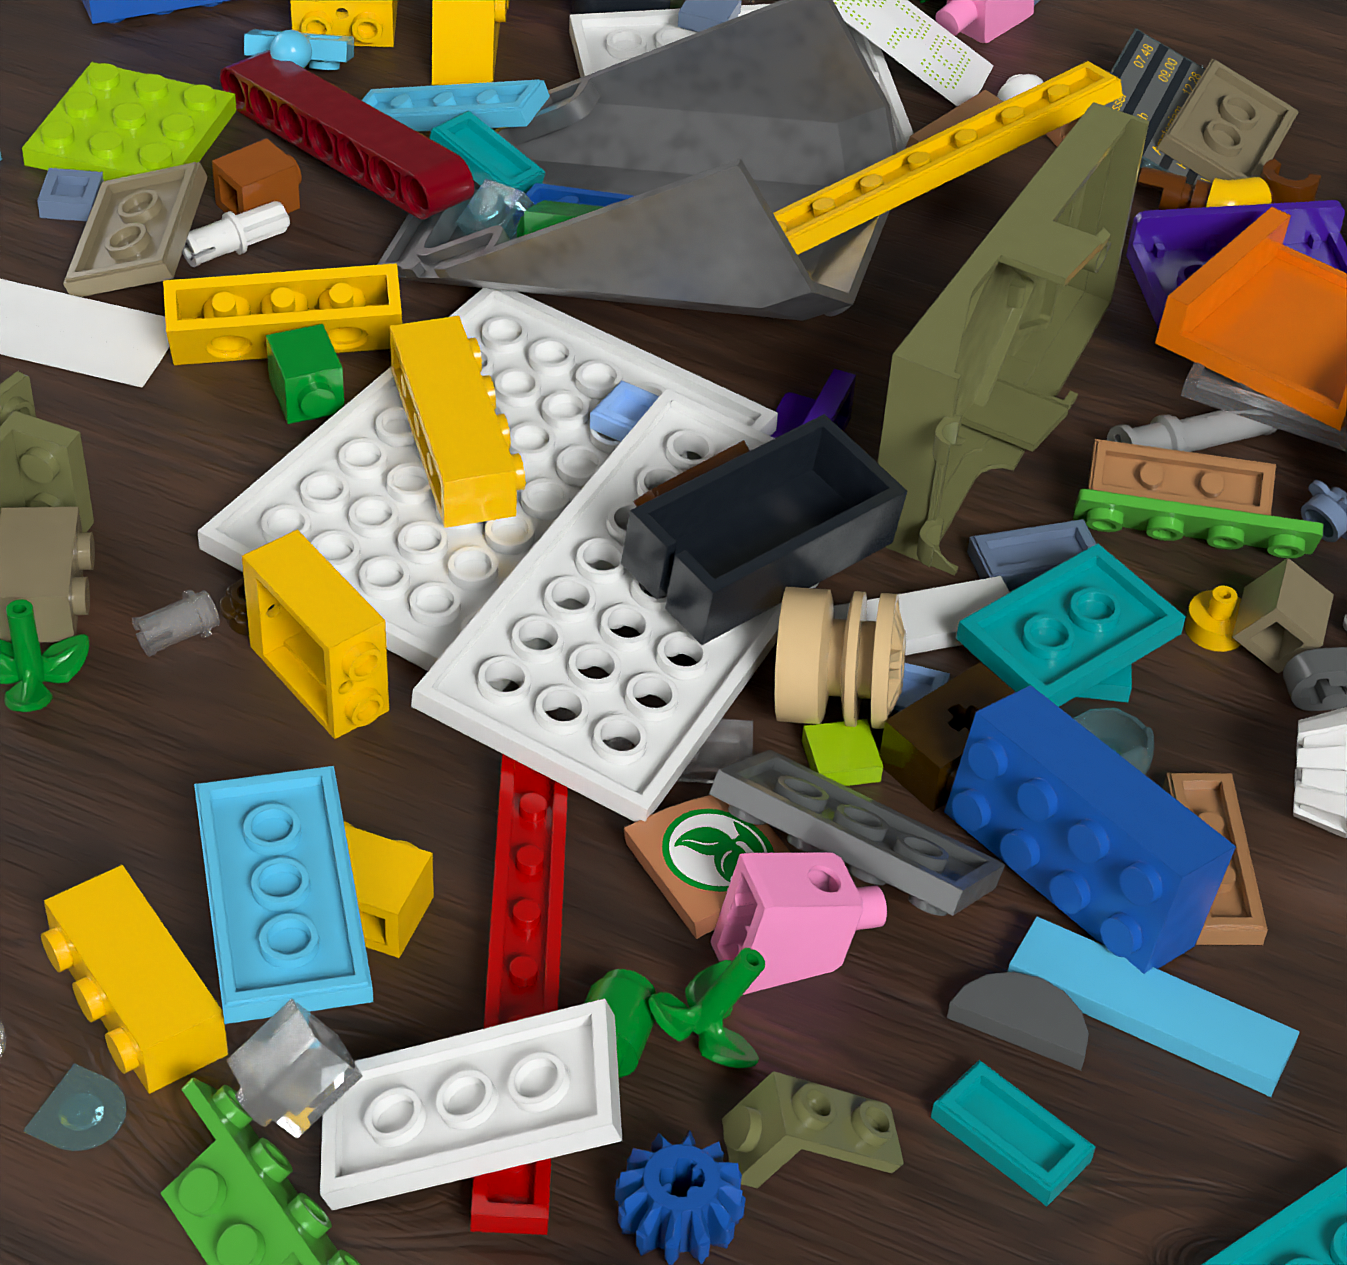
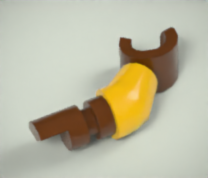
[1138,158,1321,210]

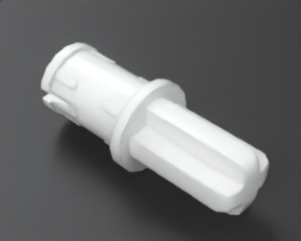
[183,201,290,267]

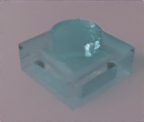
[455,179,534,240]

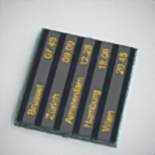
[1104,28,1212,185]

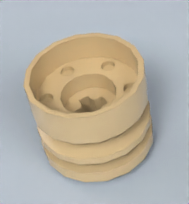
[775,587,906,729]

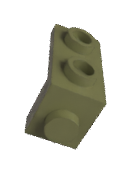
[722,1071,904,1188]

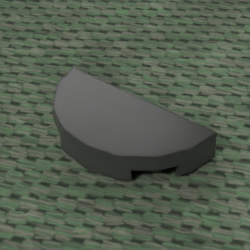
[947,972,1089,1071]

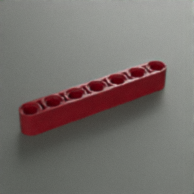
[220,50,474,220]

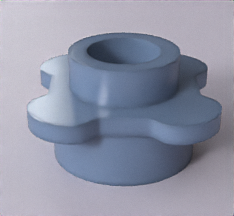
[1301,480,1347,542]

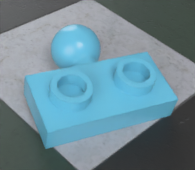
[244,29,354,70]

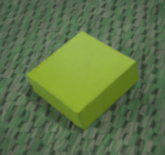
[802,719,883,786]

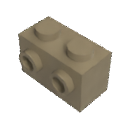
[0,507,95,643]

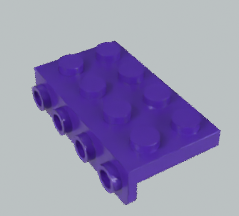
[1126,200,1347,330]

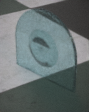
[24,1063,127,1151]

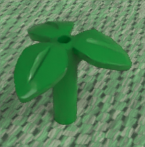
[0,599,89,712]
[648,948,765,1068]

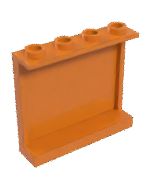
[1155,207,1347,431]

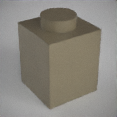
[1232,558,1334,673]

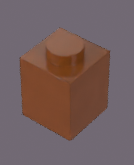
[212,138,302,215]

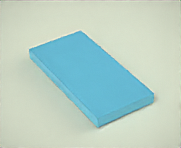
[194,766,373,1024]

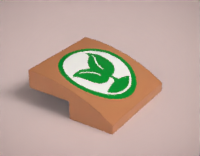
[624,795,791,939]

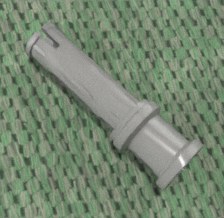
[1107,398,1279,452]

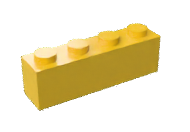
[390,316,526,528]

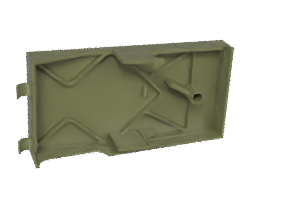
[878,102,1149,576]

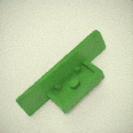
[1073,489,1324,558]
[161,1078,361,1265]

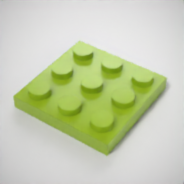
[22,62,236,181]

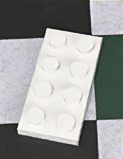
[320,999,622,1210]

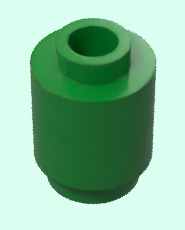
[584,969,656,1078]

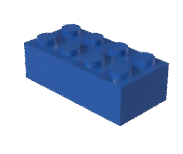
[944,685,1236,974]

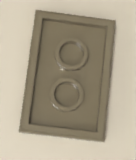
[1157,59,1298,183]
[63,162,208,297]

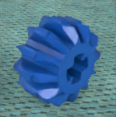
[615,1130,746,1265]

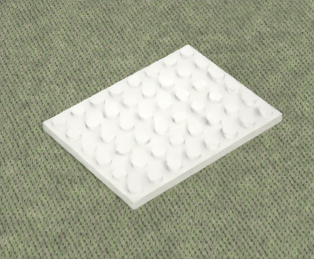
[198,288,778,692]

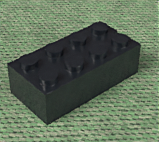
[621,414,908,645]

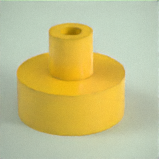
[1185,586,1241,652]

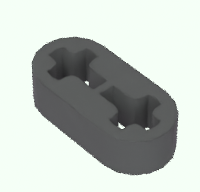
[1283,647,1347,711]

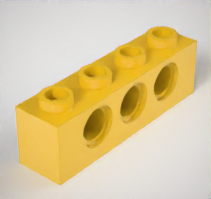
[163,263,402,365]

